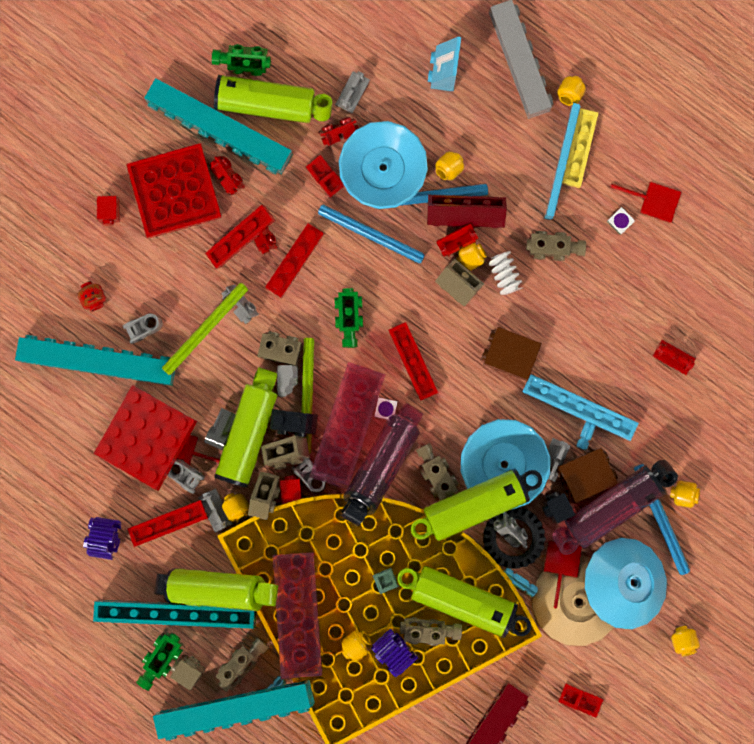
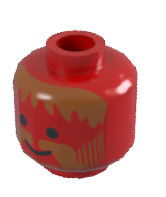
[77,281,106,312]

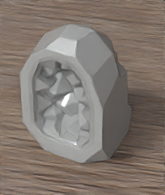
[277,365,298,397]

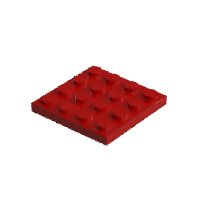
[126,143,222,239]
[93,385,198,491]

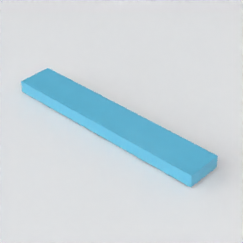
[544,103,581,220]
[522,374,639,441]

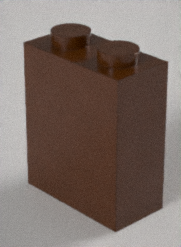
[481,327,542,381]
[556,448,618,504]

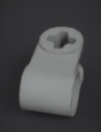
[123,313,163,344]
[292,458,327,493]
[168,459,205,494]

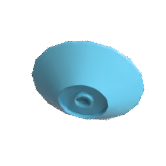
[339,121,428,209]
[460,419,551,509]
[585,538,667,630]

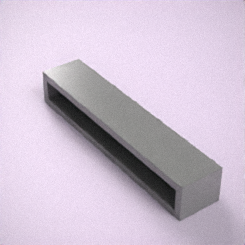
[489,0,553,119]

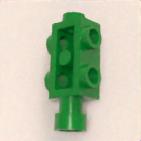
[211,44,271,76]
[334,288,363,348]
[136,633,183,691]

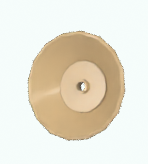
[532,556,614,646]

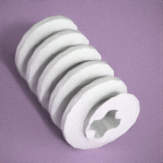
[489,251,523,295]

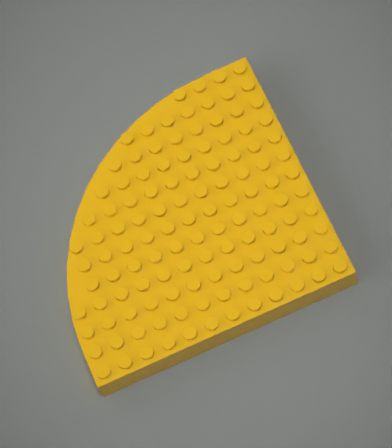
[218,494,542,744]

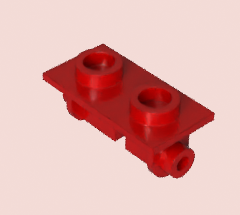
[318,117,359,146]
[210,156,245,196]
[436,223,479,257]
[254,227,277,254]
[652,340,696,376]

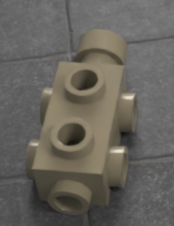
[526,231,586,261]
[416,443,459,500]
[400,617,462,646]
[216,637,269,692]

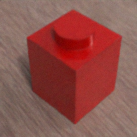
[97,196,120,226]
[280,475,302,504]

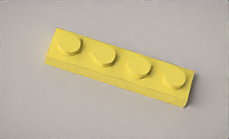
[562,108,598,188]

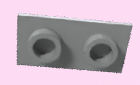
[335,71,370,113]
[222,284,259,324]
[548,438,570,482]
[198,489,233,533]
[494,512,528,548]

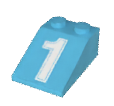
[428,37,461,91]

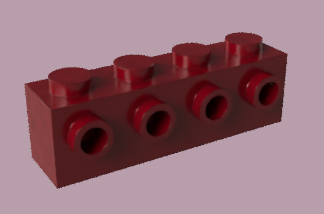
[427,195,507,228]
[466,681,529,744]

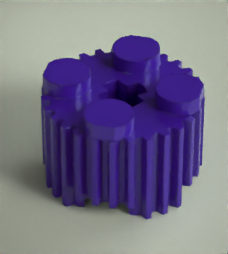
[83,517,122,560]
[371,628,418,677]

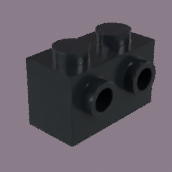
[270,409,318,437]
[542,491,575,524]

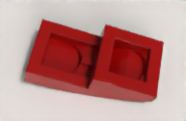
[305,155,344,198]
[558,683,604,718]

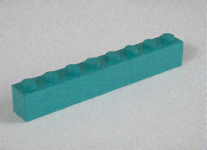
[144,78,293,175]
[15,335,175,386]
[93,600,256,629]
[153,680,315,741]

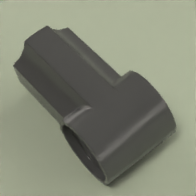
[204,408,235,450]

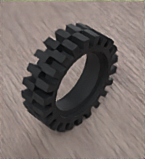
[483,507,546,569]

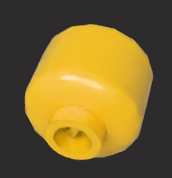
[557,76,586,106]
[435,151,464,180]
[456,243,487,271]
[670,480,700,508]
[222,493,249,523]
[671,626,700,657]
[341,631,372,661]

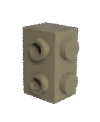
[435,259,484,307]
[257,331,302,366]
[261,435,310,470]
[248,471,281,520]
[170,656,206,690]

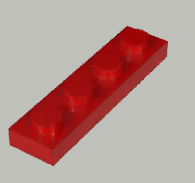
[205,205,276,269]
[265,223,324,299]
[388,322,438,401]
[127,500,208,547]

